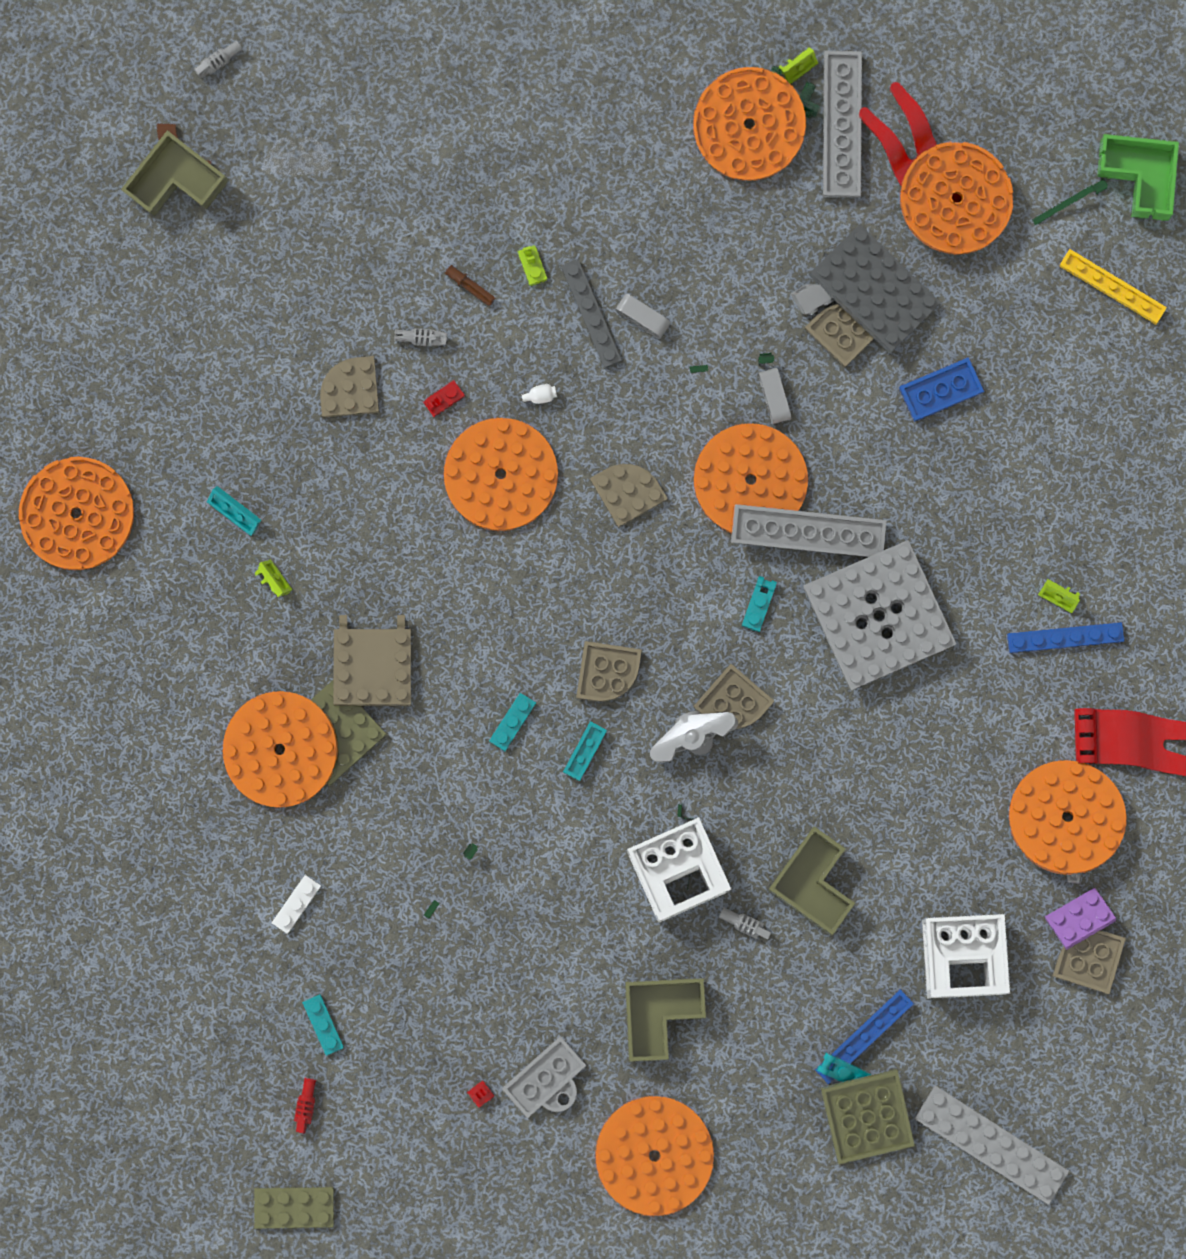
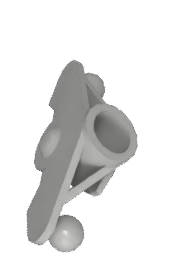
[650,711,738,763]

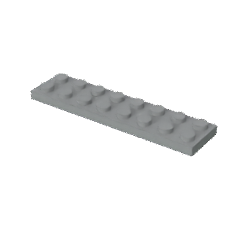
[823,51,862,198]
[731,504,887,557]
[914,1086,1069,1205]

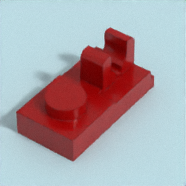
[423,380,465,417]

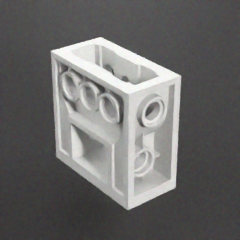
[627,818,731,923]
[922,914,1010,999]

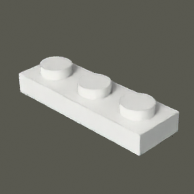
[272,875,321,934]

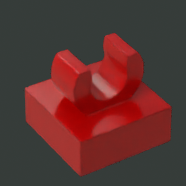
[467,1080,494,1108]

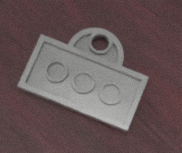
[502,1036,586,1118]

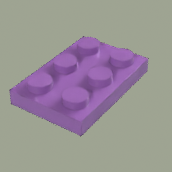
[1045,888,1116,950]

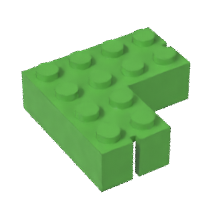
[1097,134,1179,221]

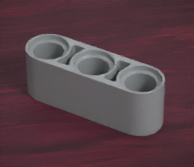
[615,294,671,339]
[758,368,791,424]

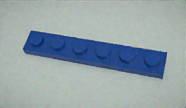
[1007,622,1124,653]
[815,989,914,1084]

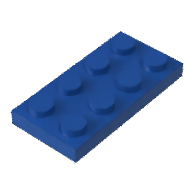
[899,357,984,422]

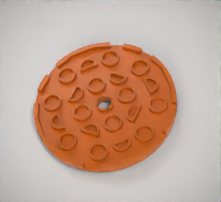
[693,67,806,181]
[900,142,1013,254]
[444,418,558,531]
[694,423,808,533]
[19,457,134,570]
[223,691,338,807]
[1009,760,1126,875]
[596,1096,714,1216]

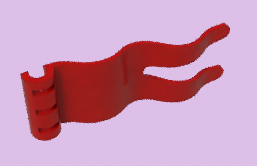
[859,82,962,203]
[1074,708,1186,776]

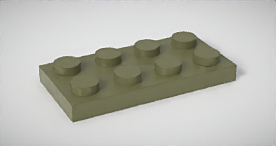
[254,1187,334,1228]

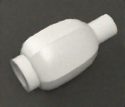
[522,384,557,404]

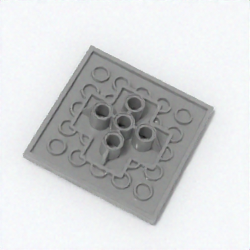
[803,540,956,691]

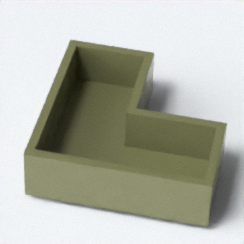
[121,130,229,216]
[768,826,855,936]
[625,978,706,1062]

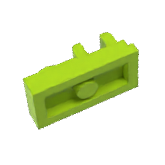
[779,47,819,84]
[517,245,547,286]
[255,559,292,597]
[1038,579,1080,613]

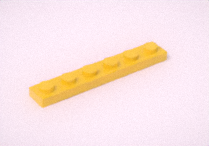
[1059,249,1167,325]

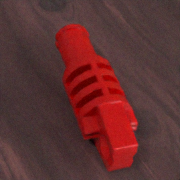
[294,1078,316,1134]

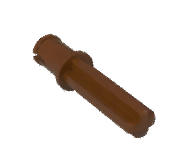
[445,265,495,306]

